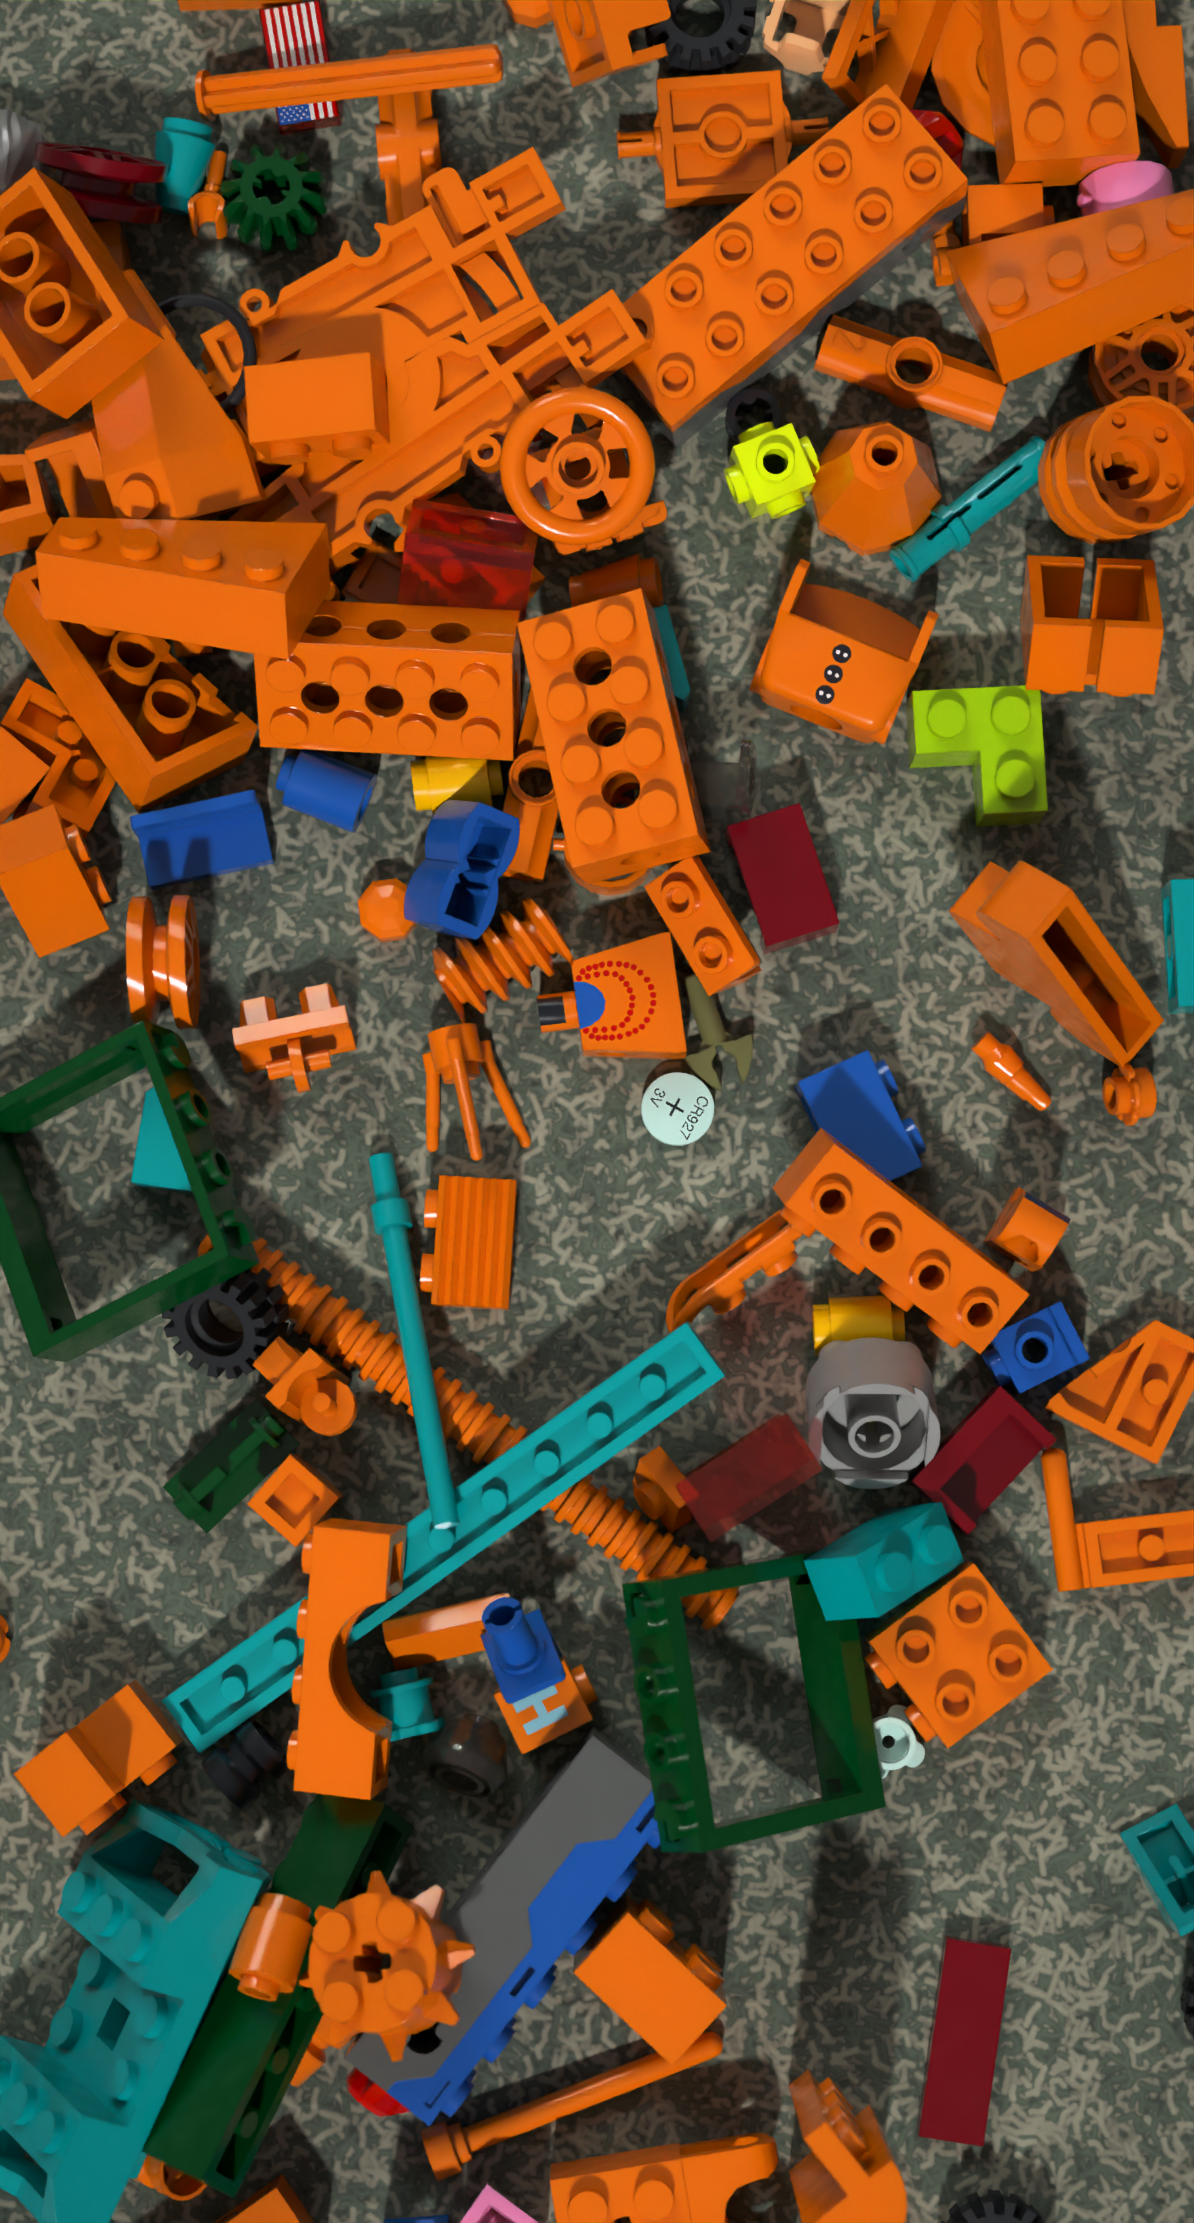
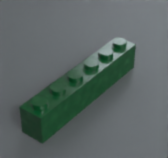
[142,1793,414,2198]

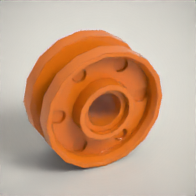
[1088,300,1194,420]
[126,895,201,1030]

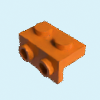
[644,856,762,996]

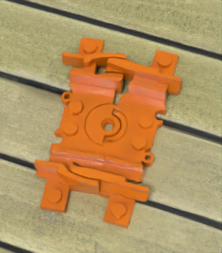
[176,147,651,601]

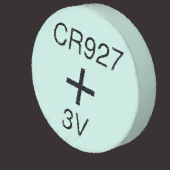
[641,1072,714,1146]

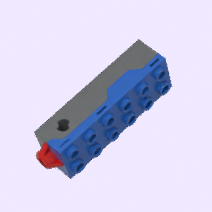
[344,1724,660,2126]

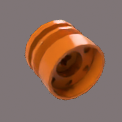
[1038,395,1194,544]

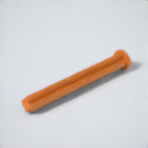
[195,43,504,122]

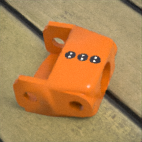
[749,558,939,745]

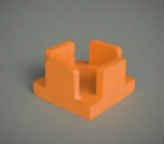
[547,0,671,88]

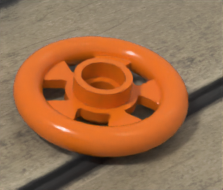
[500,387,655,545]

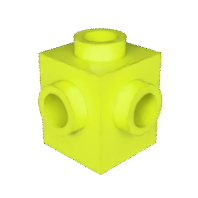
[724,421,820,519]

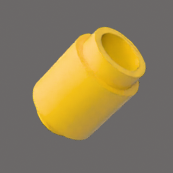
[410,756,504,815]
[812,1295,905,1356]

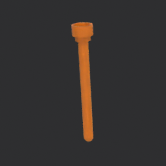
[420,2031,723,2181]

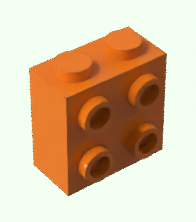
[864,1561,1053,1748]

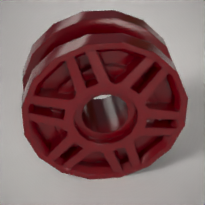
[34,142,169,224]

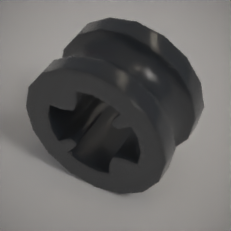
[725,388,782,445]

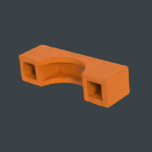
[287,1518,407,1800]

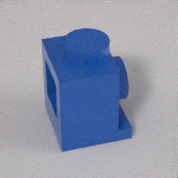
[982,1301,1090,1394]

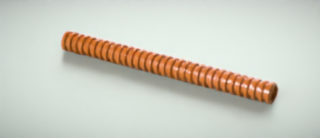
[196,1233,740,1631]

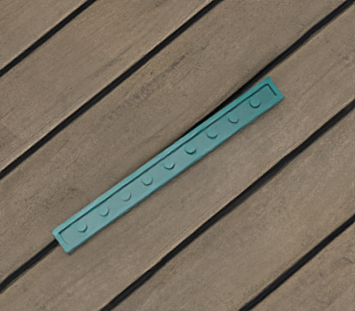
[162,1320,726,1753]

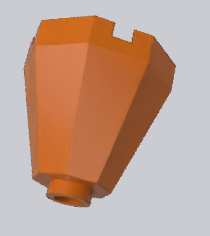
[810,420,942,556]

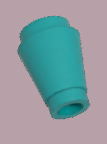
[155,117,216,216]

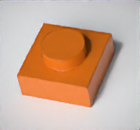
[632,1446,699,1533]

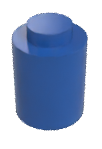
[275,749,377,833]

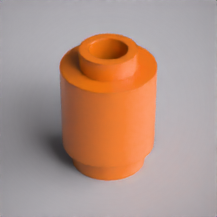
[229,1893,313,2001]

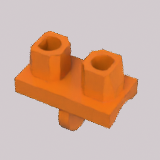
[232,983,357,1093]
[253,1336,358,1436]

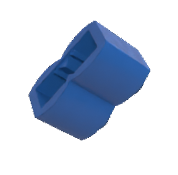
[404,799,520,940]

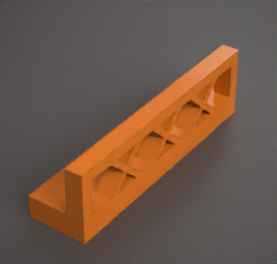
[821,0,954,111]

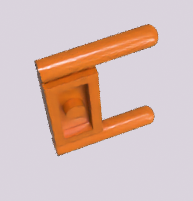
[1041,1448,1194,1591]

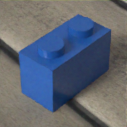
[795,1050,926,1182]

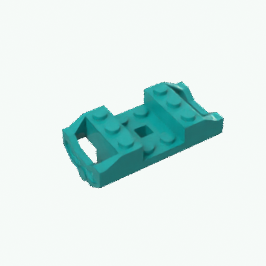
[0,1799,272,2223]

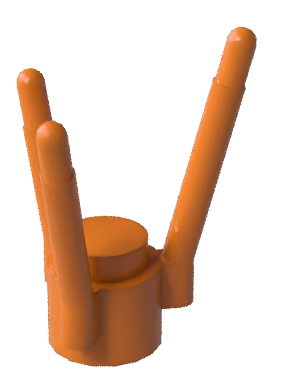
[422,1023,531,1161]

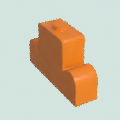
[949,861,1164,1068]

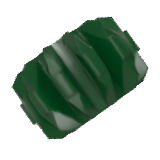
[221,141,328,254]

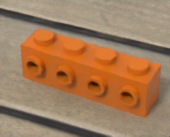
[772,1128,1030,1354]

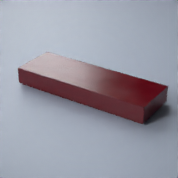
[917,1936,1011,2147]

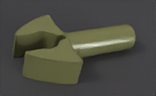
[682,972,753,1092]

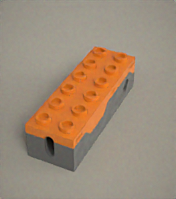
[612,83,968,450]

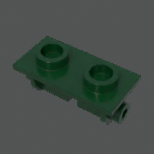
[163,1398,301,1534]

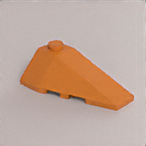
[91,269,266,520]

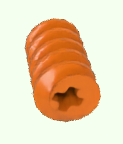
[432,897,574,1024]

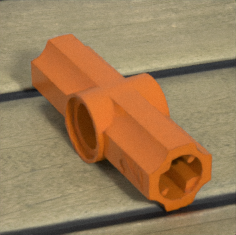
[375,49,442,226]
[814,315,1008,432]
[502,686,559,883]

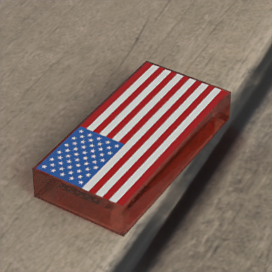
[258,0,341,135]

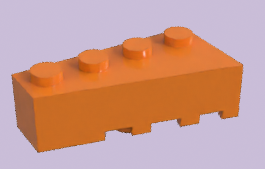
[945,189,1194,385]
[2,564,258,814]

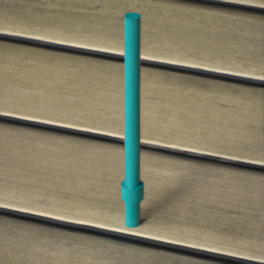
[368,1153,460,1529]

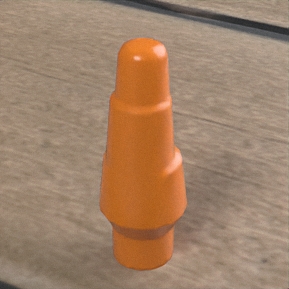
[971,1031,1052,1111]

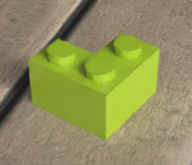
[906,685,1048,827]

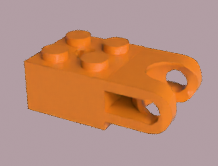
[550,2132,779,2223]

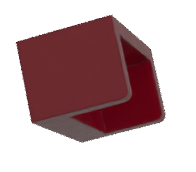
[725,803,840,955]
[907,1386,1057,1535]

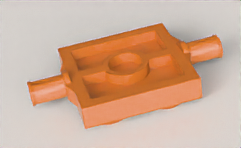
[616,70,829,208]

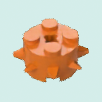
[298,1871,475,2062]

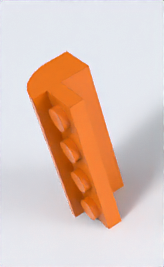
[788,2069,907,2223]

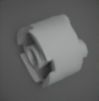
[805,1337,940,1489]

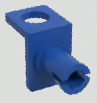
[480,1597,566,1704]

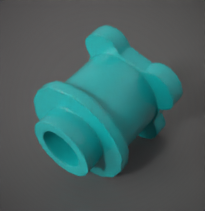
[369,1667,445,1742]

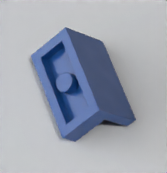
[130,790,275,890]

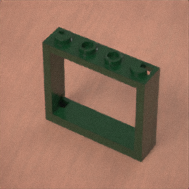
[0,1020,260,1363]
[622,1548,886,1853]

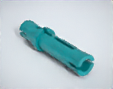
[889,435,1046,582]

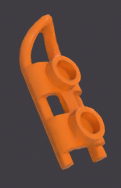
[666,1209,803,1333]

